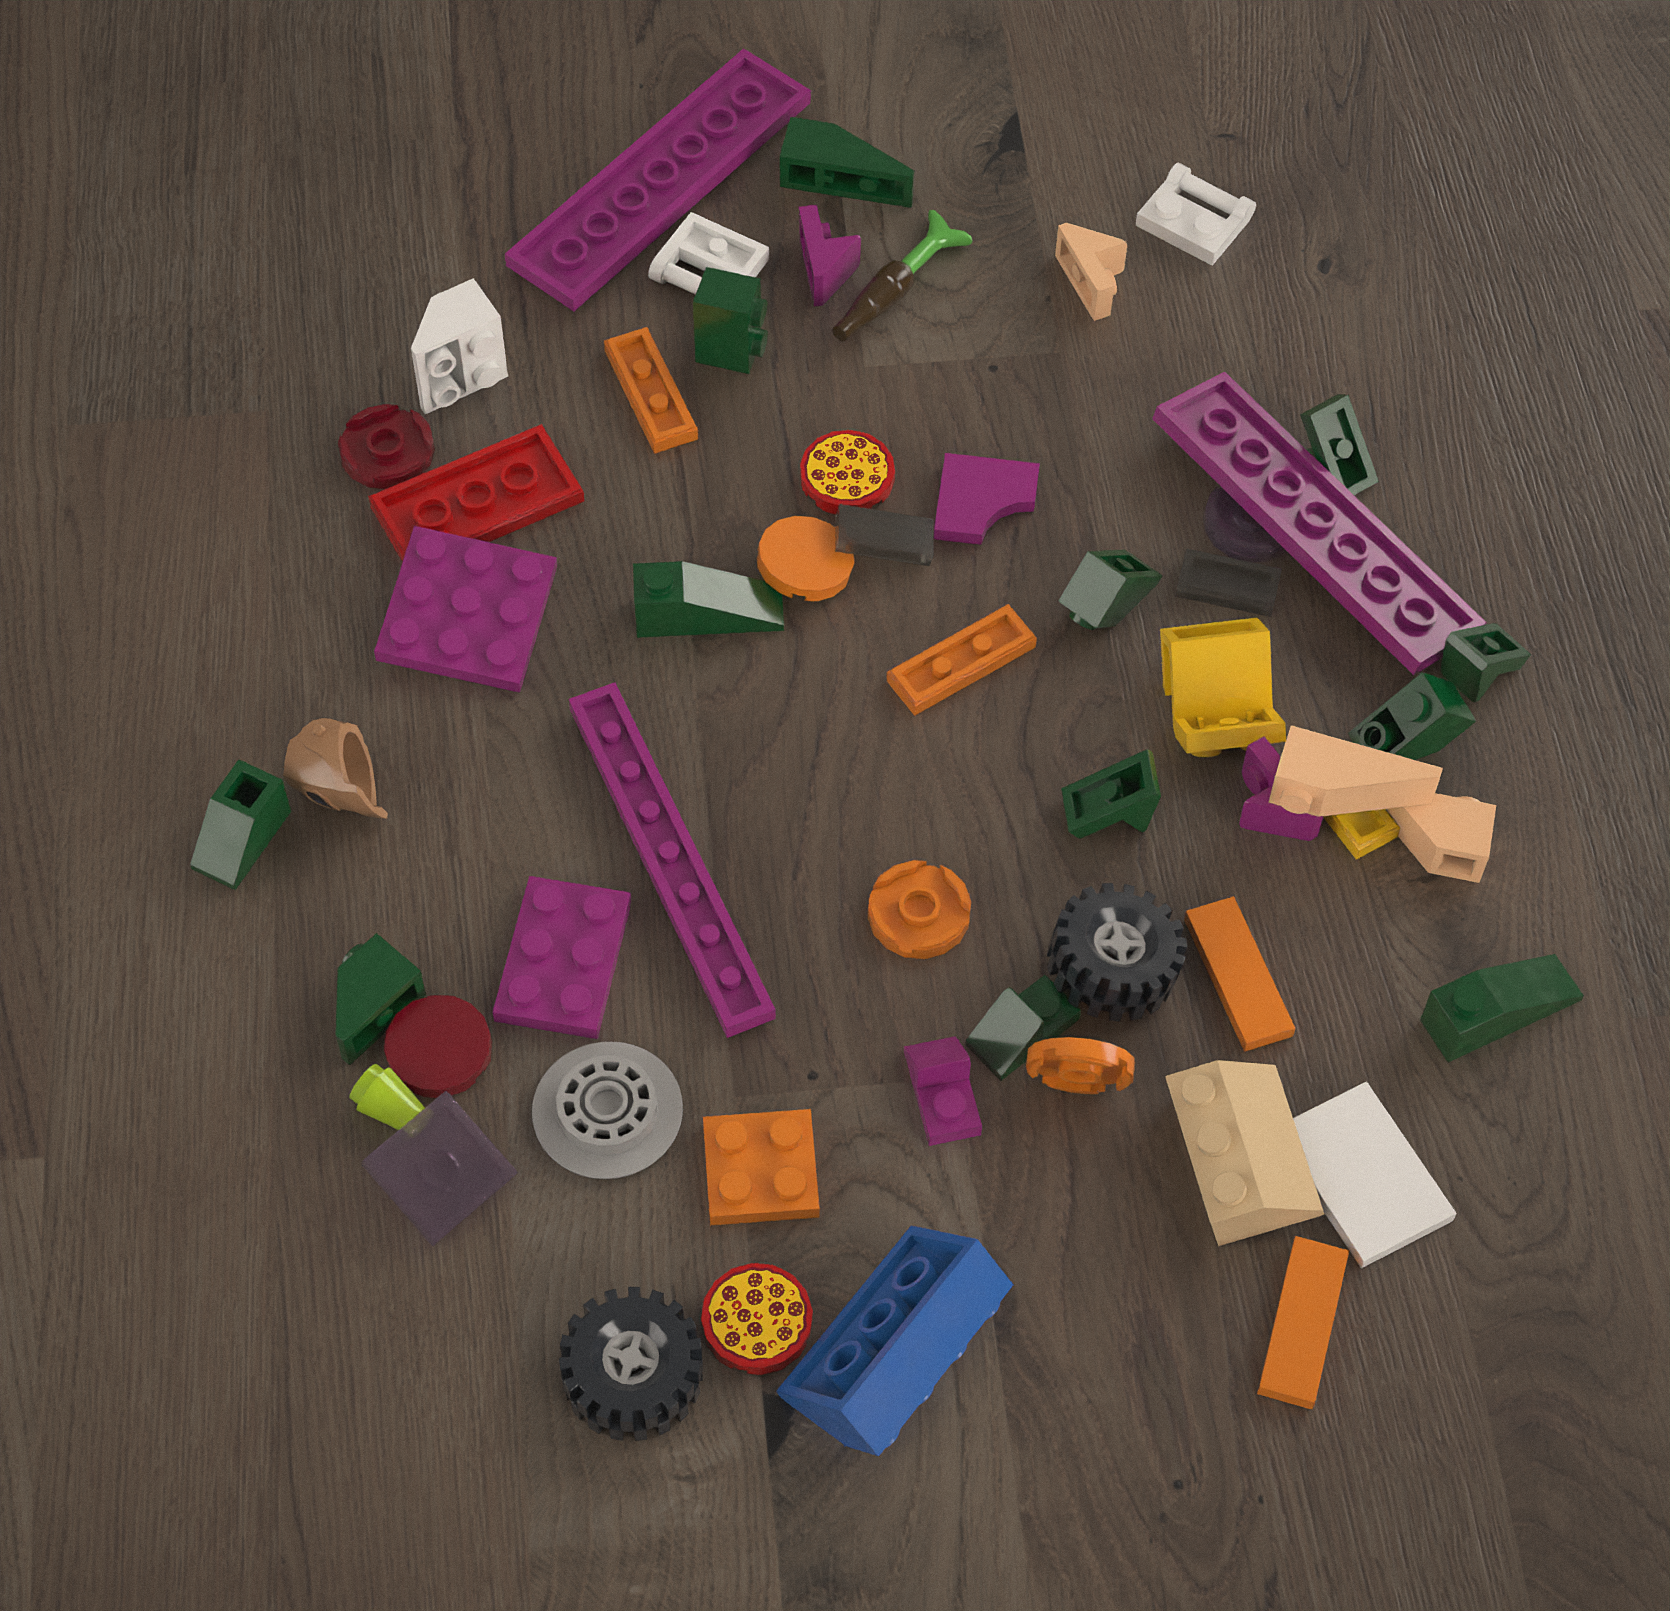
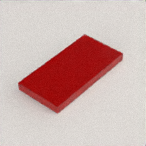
[368,424,585,562]

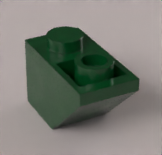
[1348,672,1476,760]
[190,759,291,890]

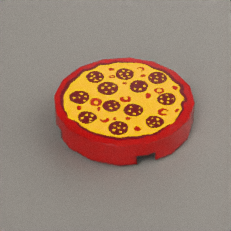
[800,430,895,516]
[701,1263,813,1375]

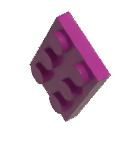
[493,876,632,1039]

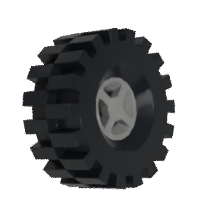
[1047,883,1187,1022]
[559,1287,703,1441]

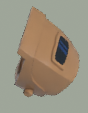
[283,718,388,819]

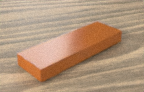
[604,327,698,454]
[887,604,1037,716]
[1184,896,1295,1052]
[1257,1236,1349,1409]

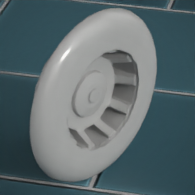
[532,1042,683,1179]

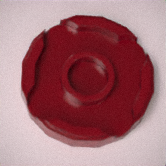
[338,404,435,489]
[384,995,492,1098]

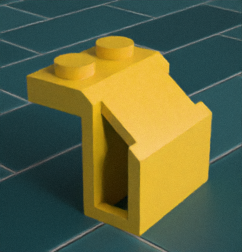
[1160,618,1286,757]

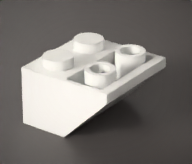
[411,278,508,414]

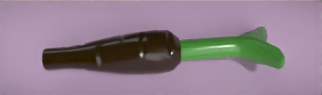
[832,210,972,342]

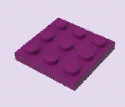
[374,526,557,693]

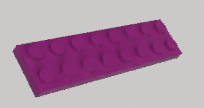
[505,48,811,312]
[1152,371,1487,675]

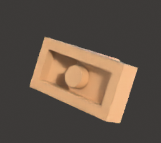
[1055,223,1127,321]

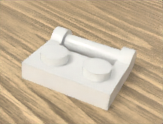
[1136,162,1256,265]
[648,212,769,295]

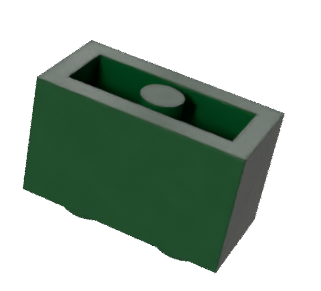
[693,267,768,374]

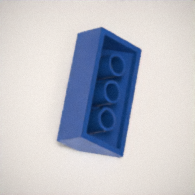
[776,1226,1013,1456]

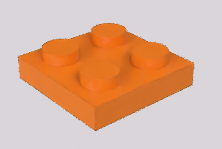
[703,1109,820,1226]

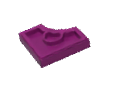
[934,453,1040,545]

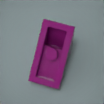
[799,205,861,307]
[1239,737,1323,841]
[904,1036,982,1146]

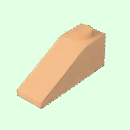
[1269,725,1443,817]

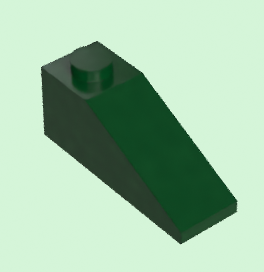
[780,117,915,208]
[633,561,784,638]
[1420,954,1584,1062]

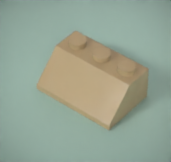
[1165,1060,1324,1246]

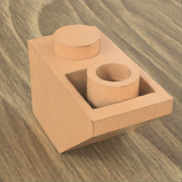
[1386,793,1496,883]

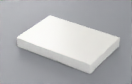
[1293,1081,1457,1268]

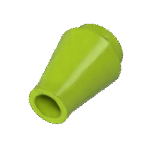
[349,1064,433,1139]

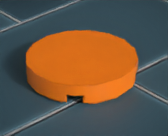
[757,516,854,601]
[868,860,971,959]
[1026,1037,1135,1094]

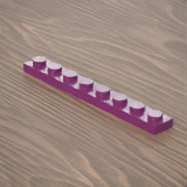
[568,682,776,1038]

